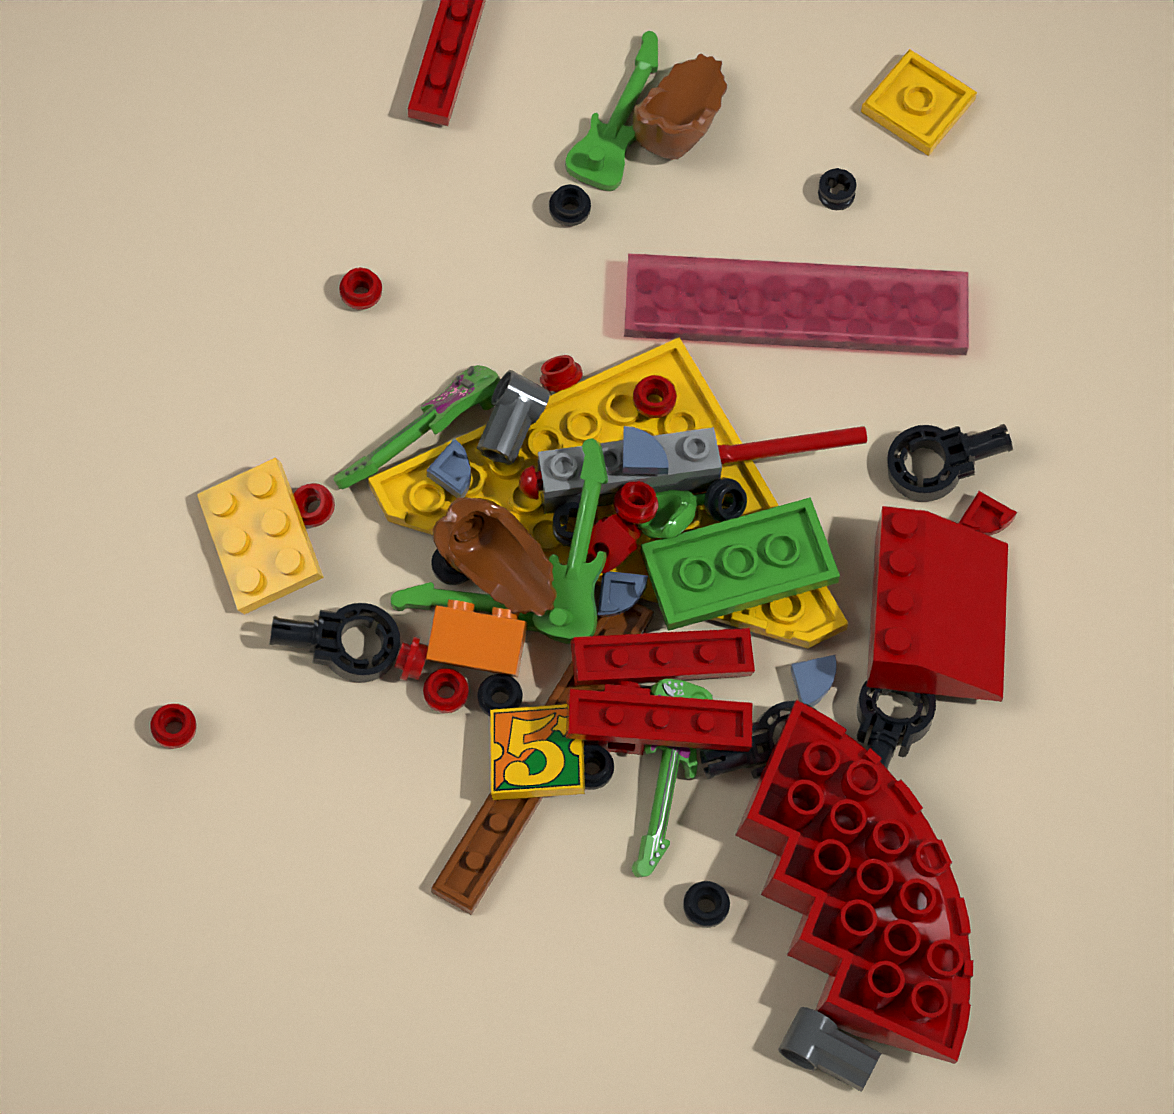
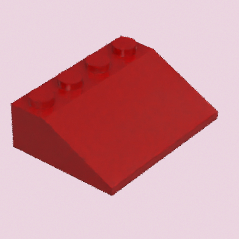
[866,506,1008,702]

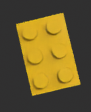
[197,457,324,615]

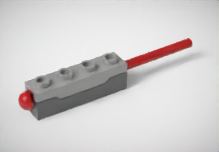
[519,426,867,514]

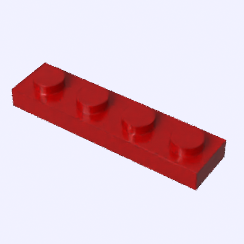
[407,0,486,126]
[570,628,755,686]
[566,689,753,752]

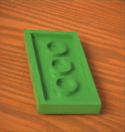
[640,497,840,631]

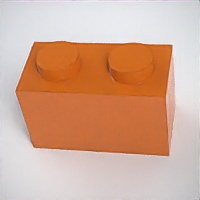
[426,599,528,677]

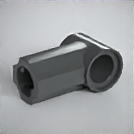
[477,370,550,465]
[778,1007,882,1092]

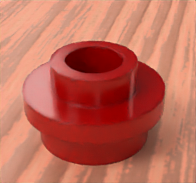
[339,267,382,310]
[540,355,583,393]
[633,375,677,418]
[613,481,658,524]
[293,483,335,527]
[394,636,428,681]
[423,669,469,713]
[150,703,197,749]

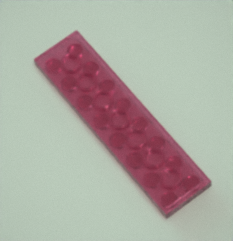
[624,253,969,355]

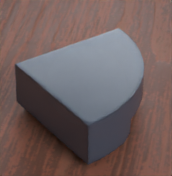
[623,426,669,474]
[427,439,471,498]
[598,571,648,617]
[790,655,837,707]

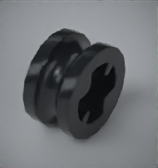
[818,168,857,211]
[552,502,579,547]

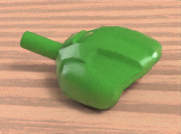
[637,490,706,538]

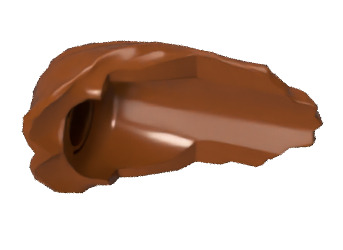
[633,54,727,160]
[433,498,557,616]

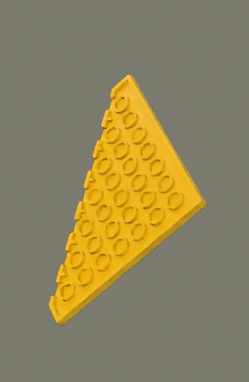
[368,337,848,649]

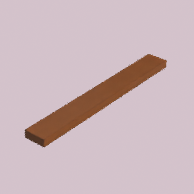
[431,603,654,915]

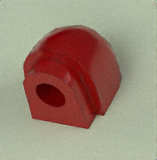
[586,514,641,573]

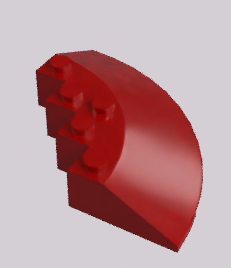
[735,700,974,1064]

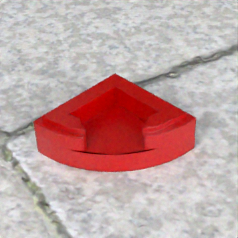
[958,491,1017,536]

